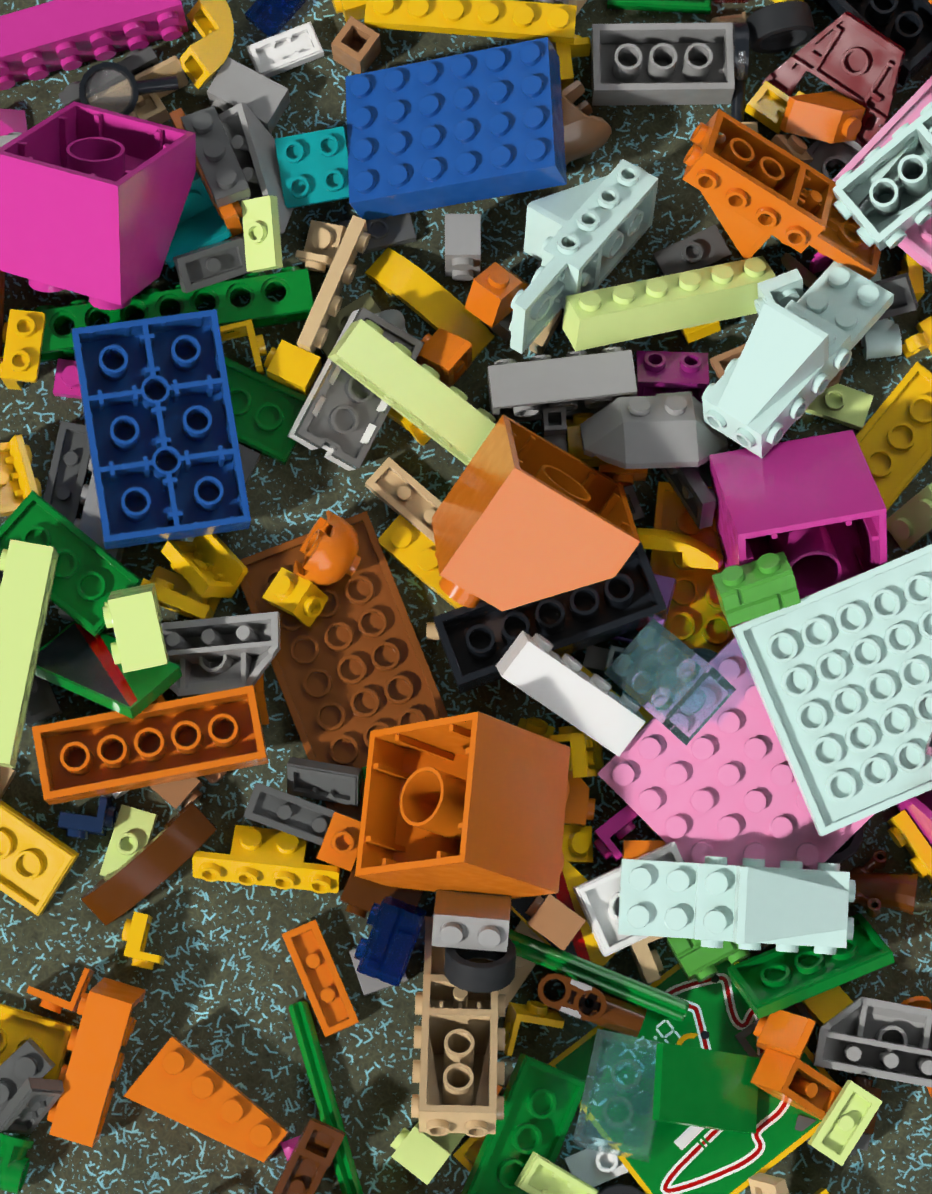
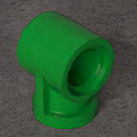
[0,1132,35,1194]

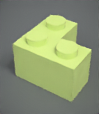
[102,583,169,673]
[390,1121,465,1185]

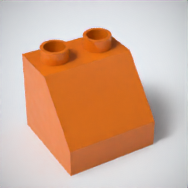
[432,414,640,611]
[355,711,570,899]

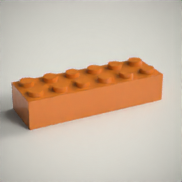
[32,685,269,805]

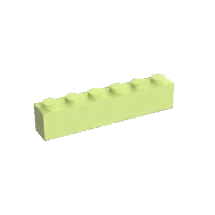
[562,256,776,352]
[328,319,496,466]
[0,539,59,769]

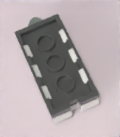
[287,307,424,471]

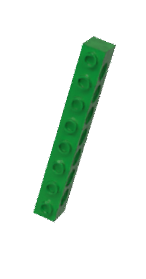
[35,266,314,363]

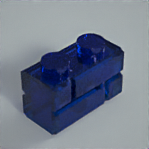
[354,896,427,987]

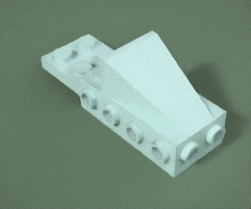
[833,102,932,251]
[509,159,659,354]
[702,261,894,458]
[618,856,856,955]

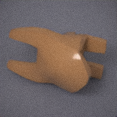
[561,80,612,165]

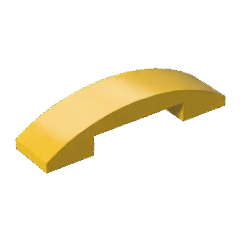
[365,247,494,362]
[636,528,724,570]

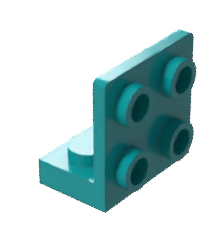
[274,126,349,209]
[165,172,232,268]

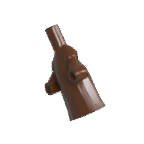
[849,850,918,918]

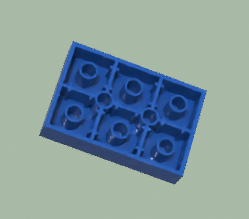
[345,37,567,221]
[71,309,251,550]

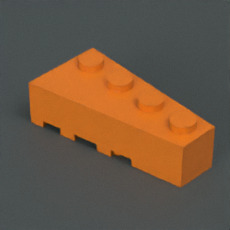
[47,977,146,1147]
[124,1037,290,1163]

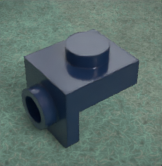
[58,796,117,840]

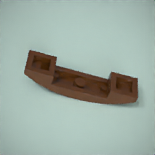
[81,801,217,926]
[272,1117,345,1194]

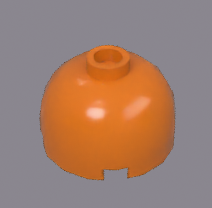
[293,510,361,585]

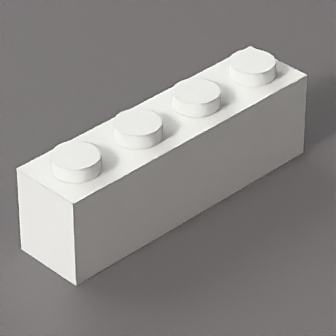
[496,630,646,757]

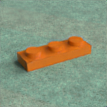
[282,919,360,1037]

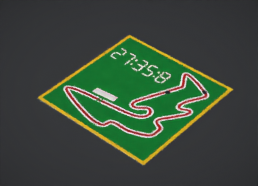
[548,960,837,1194]

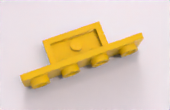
[192,825,340,894]

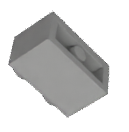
[207,57,290,134]
[445,214,481,281]
[431,890,511,952]

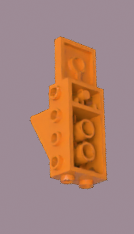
[682,109,881,280]

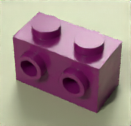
[635,351,709,404]

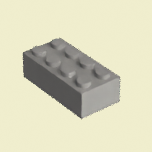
[590,22,735,106]
[487,347,637,424]

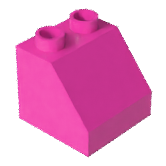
[0,101,196,310]
[709,430,887,625]

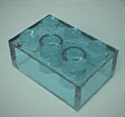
[604,618,736,745]
[573,1029,661,1163]

